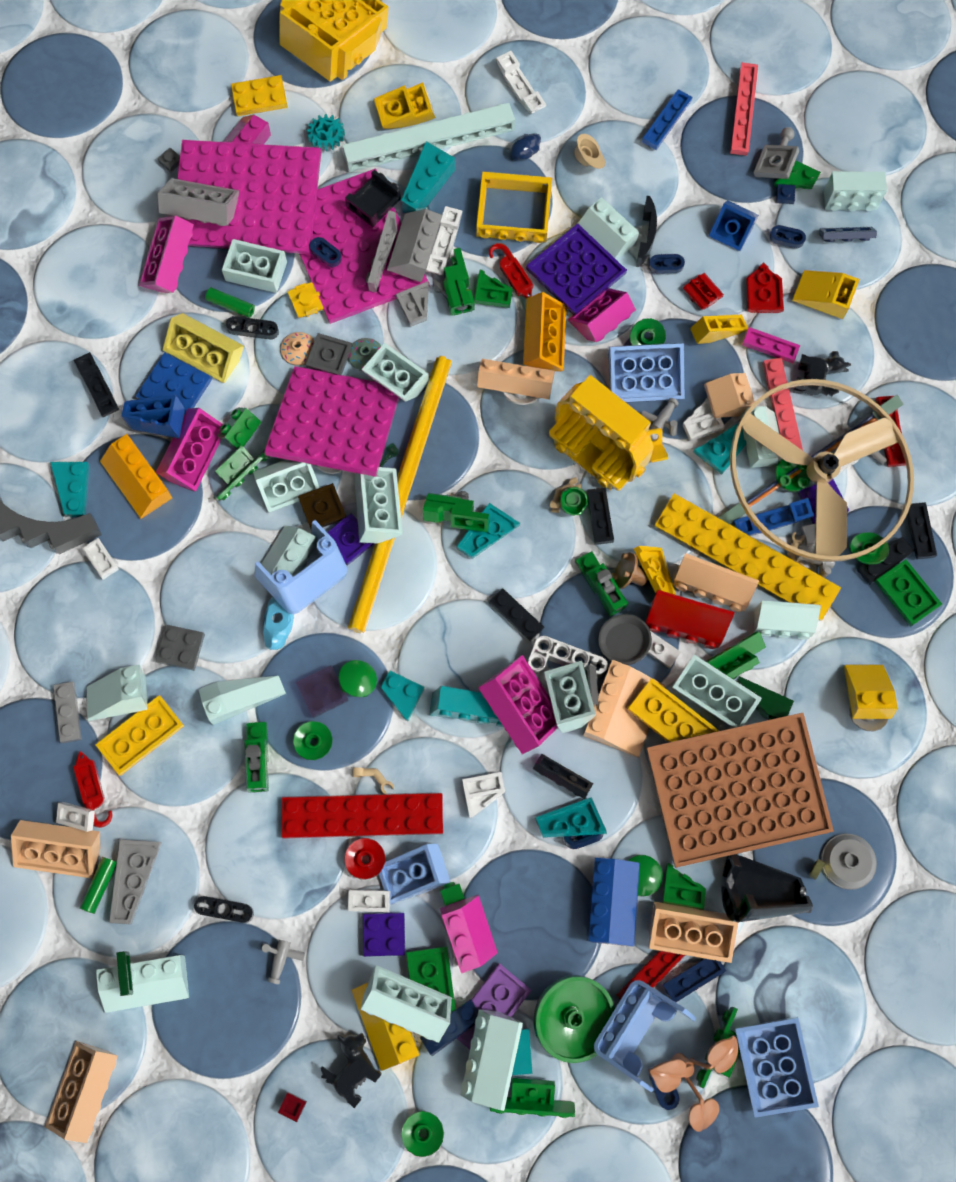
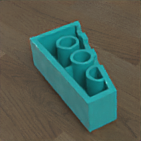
[401,141,455,214]
[429,686,503,727]

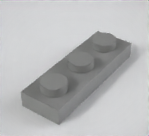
[53,681,82,744]

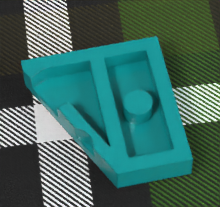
[381,670,425,721]

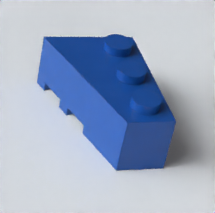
[121,395,185,438]

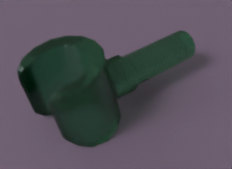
[379,443,399,467]

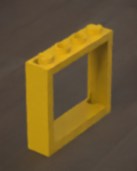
[476,171,552,243]

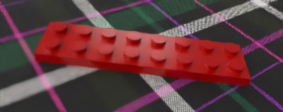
[282,793,443,839]

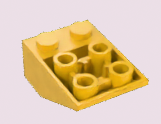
[792,270,860,319]

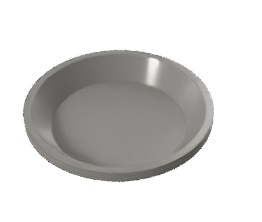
[821,834,877,890]

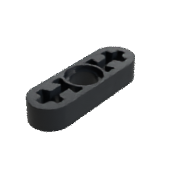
[226,316,279,340]
[194,896,254,923]

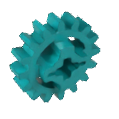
[307,114,345,151]

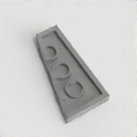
[109,840,162,924]

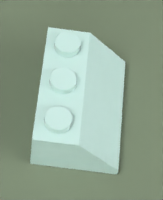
[578,197,639,260]
[362,343,429,402]
[740,406,782,468]
[253,459,319,512]
[261,526,317,577]
[753,600,821,640]
[544,661,596,733]

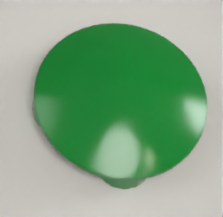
[775,459,810,492]
[339,660,377,697]
[628,855,663,897]

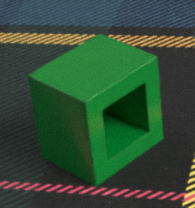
[440,882,465,906]

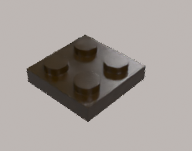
[298,483,346,529]

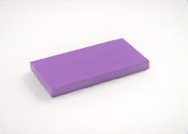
[456,963,532,1050]

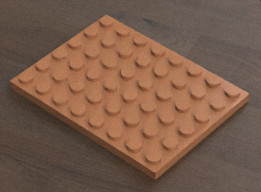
[646,713,834,868]

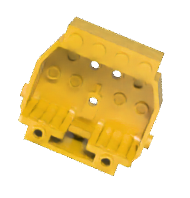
[280,0,389,82]
[549,375,654,491]

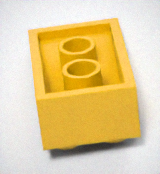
[844,665,898,719]

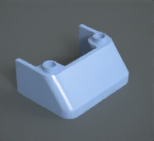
[255,520,347,614]
[594,980,696,1092]

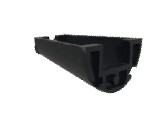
[721,854,813,922]

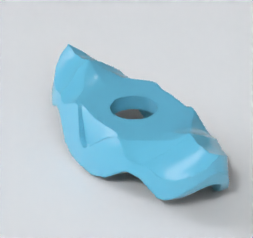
[263,596,294,650]

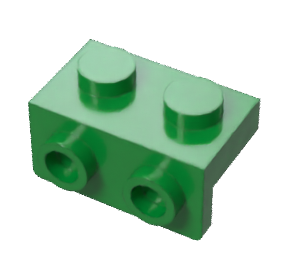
[217,407,262,450]

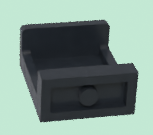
[345,170,401,227]

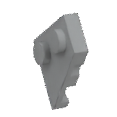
[396,281,429,327]

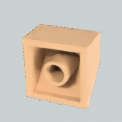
[704,373,755,418]

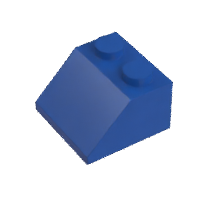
[709,200,759,251]

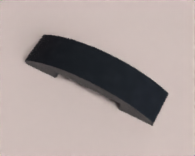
[636,196,657,267]
[74,352,120,418]

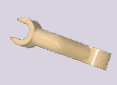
[550,477,582,513]
[787,532,805,567]
[353,767,394,795]

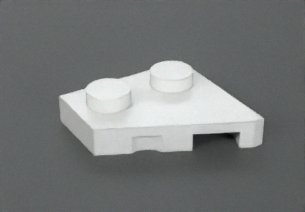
[683,397,725,441]
[462,772,505,818]

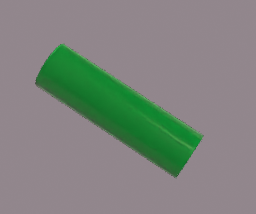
[206,287,255,318]
[80,856,117,914]

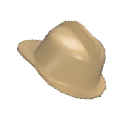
[574,134,606,169]

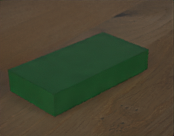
[116,951,134,996]

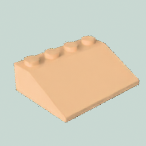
[583,660,665,757]

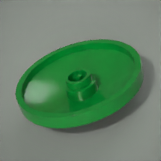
[533,975,615,1063]

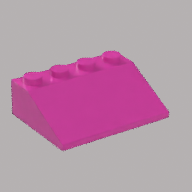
[478,655,558,754]

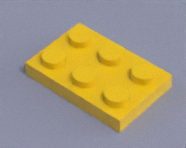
[231,75,288,117]

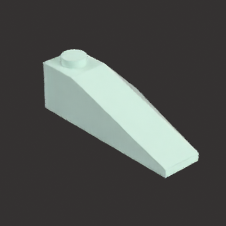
[199,676,286,725]

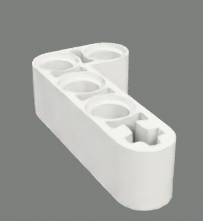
[528,636,608,678]

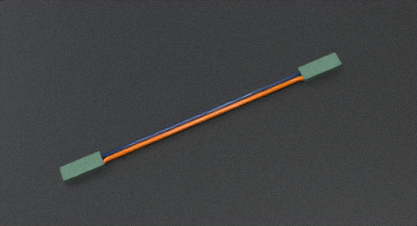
[718,395,904,524]

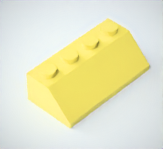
[162,313,244,383]

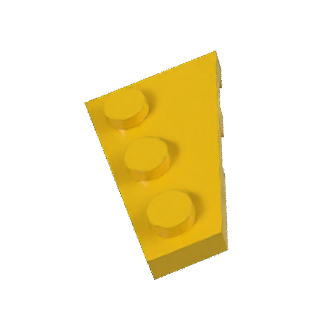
[633,546,676,595]

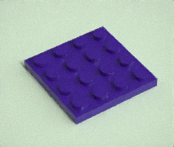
[526,224,627,316]

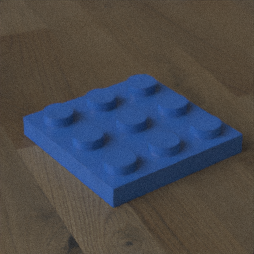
[135,352,212,415]

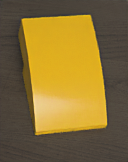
[374,82,436,129]

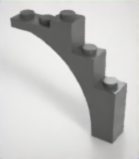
[0,497,102,554]

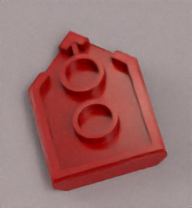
[746,262,784,313]

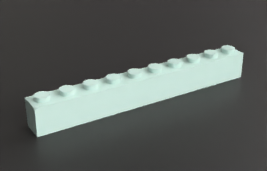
[342,103,515,173]

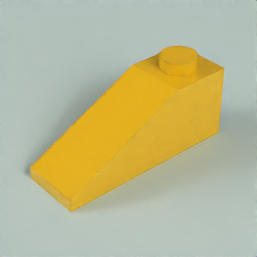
[690,314,748,344]

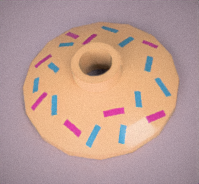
[281,332,314,365]

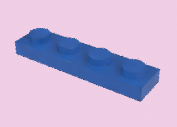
[642,89,693,150]

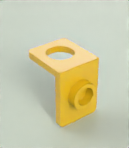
[648,428,668,463]

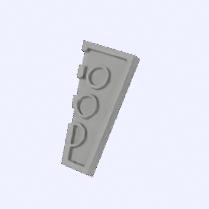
[366,211,397,293]

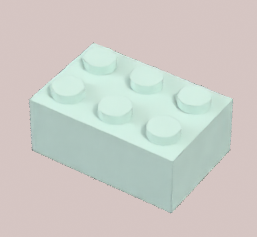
[823,171,887,211]
[222,239,287,293]

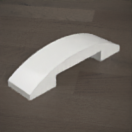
[496,51,546,114]
[426,206,462,276]

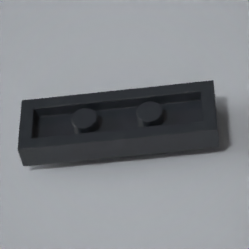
[587,487,614,545]
[907,502,937,560]
[857,537,914,585]
[489,588,544,642]
[533,754,594,799]

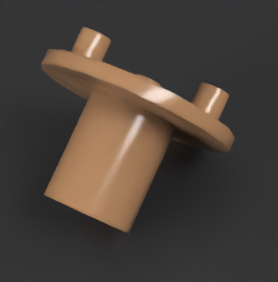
[611,552,648,589]

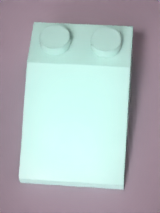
[87,664,148,721]

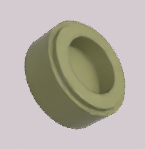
[809,859,825,880]

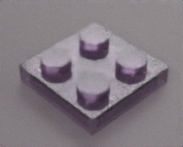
[296,665,349,718]

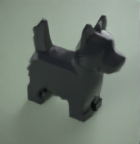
[793,351,851,397]
[321,1033,382,1108]

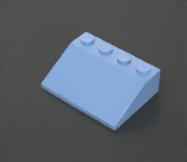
[608,343,685,402]
[735,1016,819,1118]

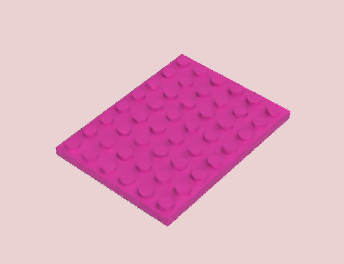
[178,140,322,254]
[299,168,429,324]

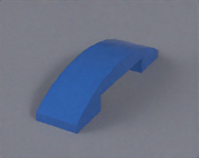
[734,498,814,536]

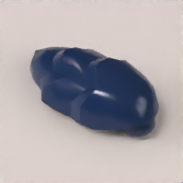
[510,133,541,161]

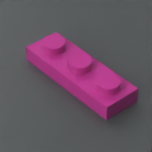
[742,327,800,364]

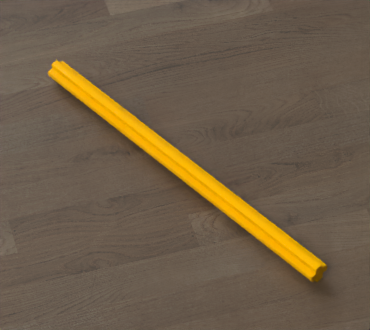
[348,356,452,633]

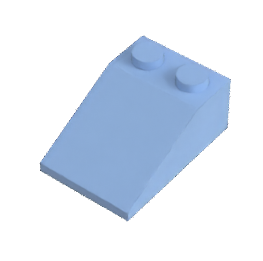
[379,844,451,905]

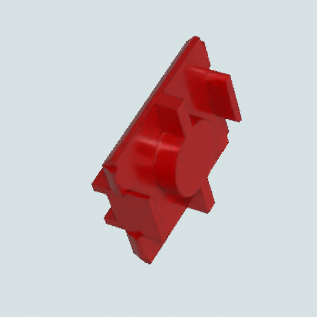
[683,273,724,310]

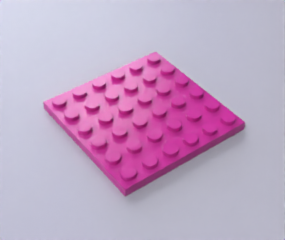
[265,366,399,477]

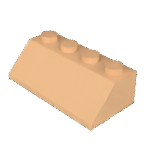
[477,359,555,400]
[673,553,759,612]
[11,820,100,879]
[649,901,739,963]
[45,1041,117,1143]

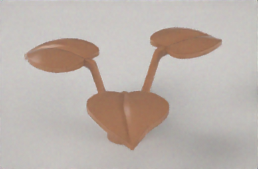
[649,1035,738,1132]

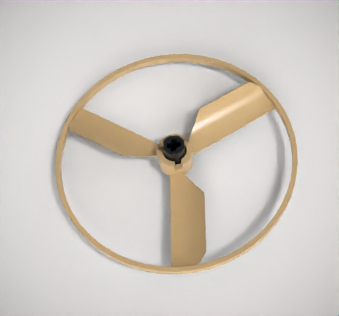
[730,379,914,562]

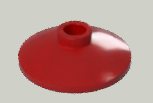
[345,838,385,880]

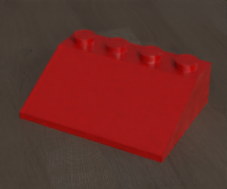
[645,590,735,649]

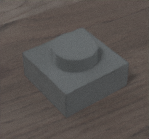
[158,148,180,173]

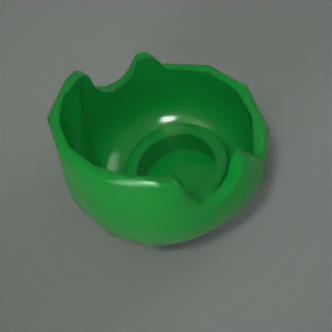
[559,486,588,516]

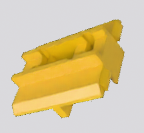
[288,282,324,318]

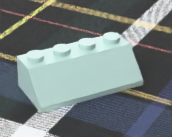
[354,467,403,543]
[673,655,762,728]
[96,955,189,1013]
[361,965,452,1043]
[460,1009,523,1111]

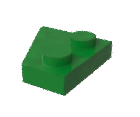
[774,161,821,189]
[475,269,513,308]
[662,863,706,910]

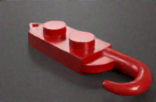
[489,243,534,298]
[73,751,113,828]

